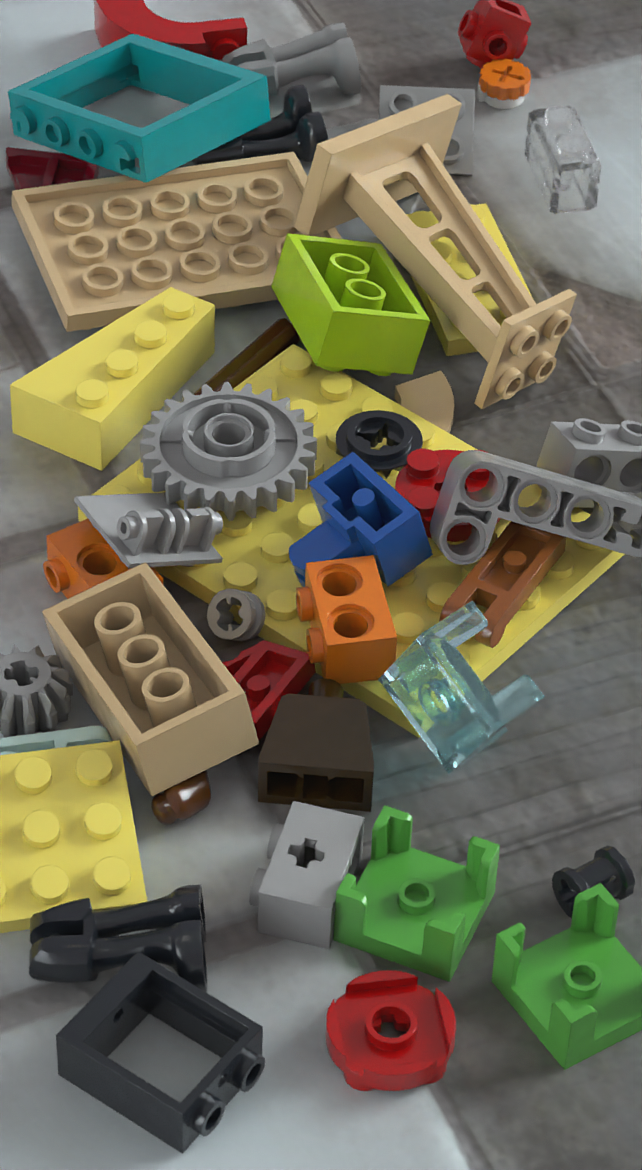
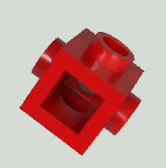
[458,0,532,68]

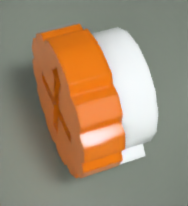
[477,59,531,109]

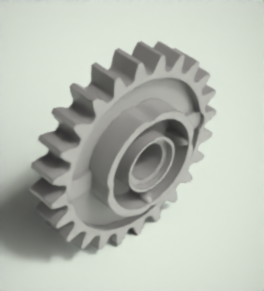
[140,382,317,521]

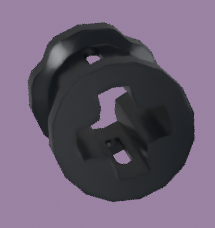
[552,845,635,919]

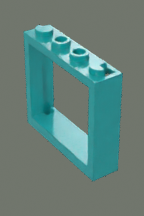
[8,34,271,183]

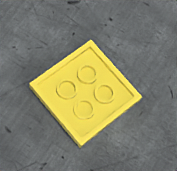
[0,740,147,933]

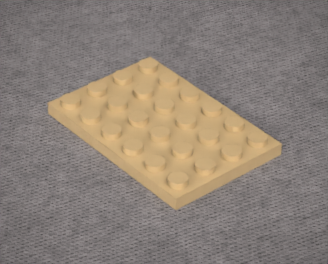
[12,152,342,332]

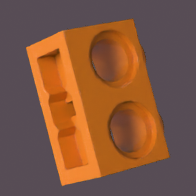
[296,555,397,684]

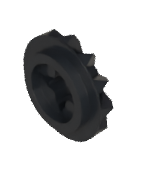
[336,410,423,479]

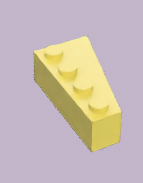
[10,287,215,471]

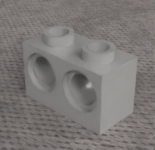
[536,418,642,508]

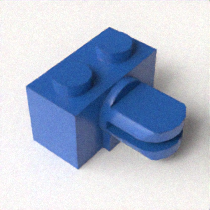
[289,452,433,587]

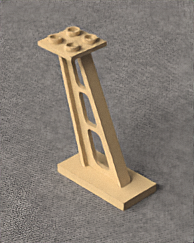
[294,94,577,409]

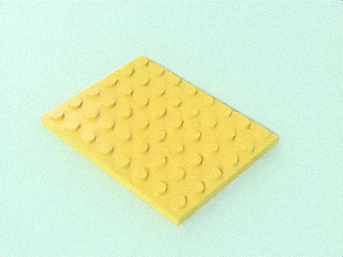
[78,344,625,738]

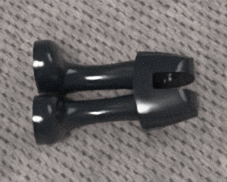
[192,85,328,165]
[29,884,208,992]

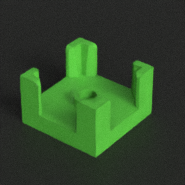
[334,805,500,982]
[491,883,642,1070]

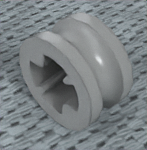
[207,588,266,642]

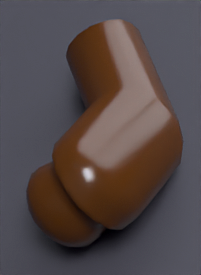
[151,770,211,825]

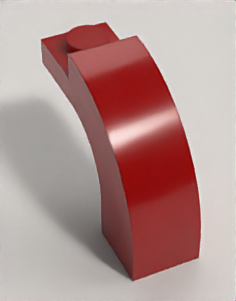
[94,0,247,61]

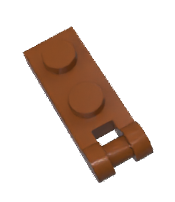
[439,521,566,648]

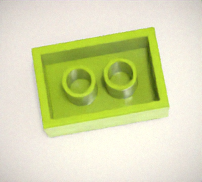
[271,233,430,376]

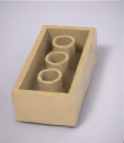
[42,562,259,796]

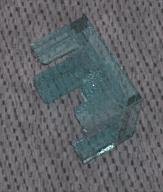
[378,601,545,774]

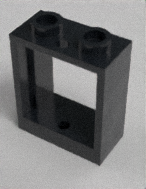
[56,951,265,1154]

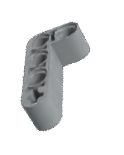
[430,450,642,565]

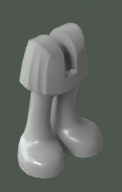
[222,22,361,97]

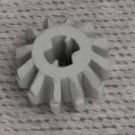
[0,644,73,738]

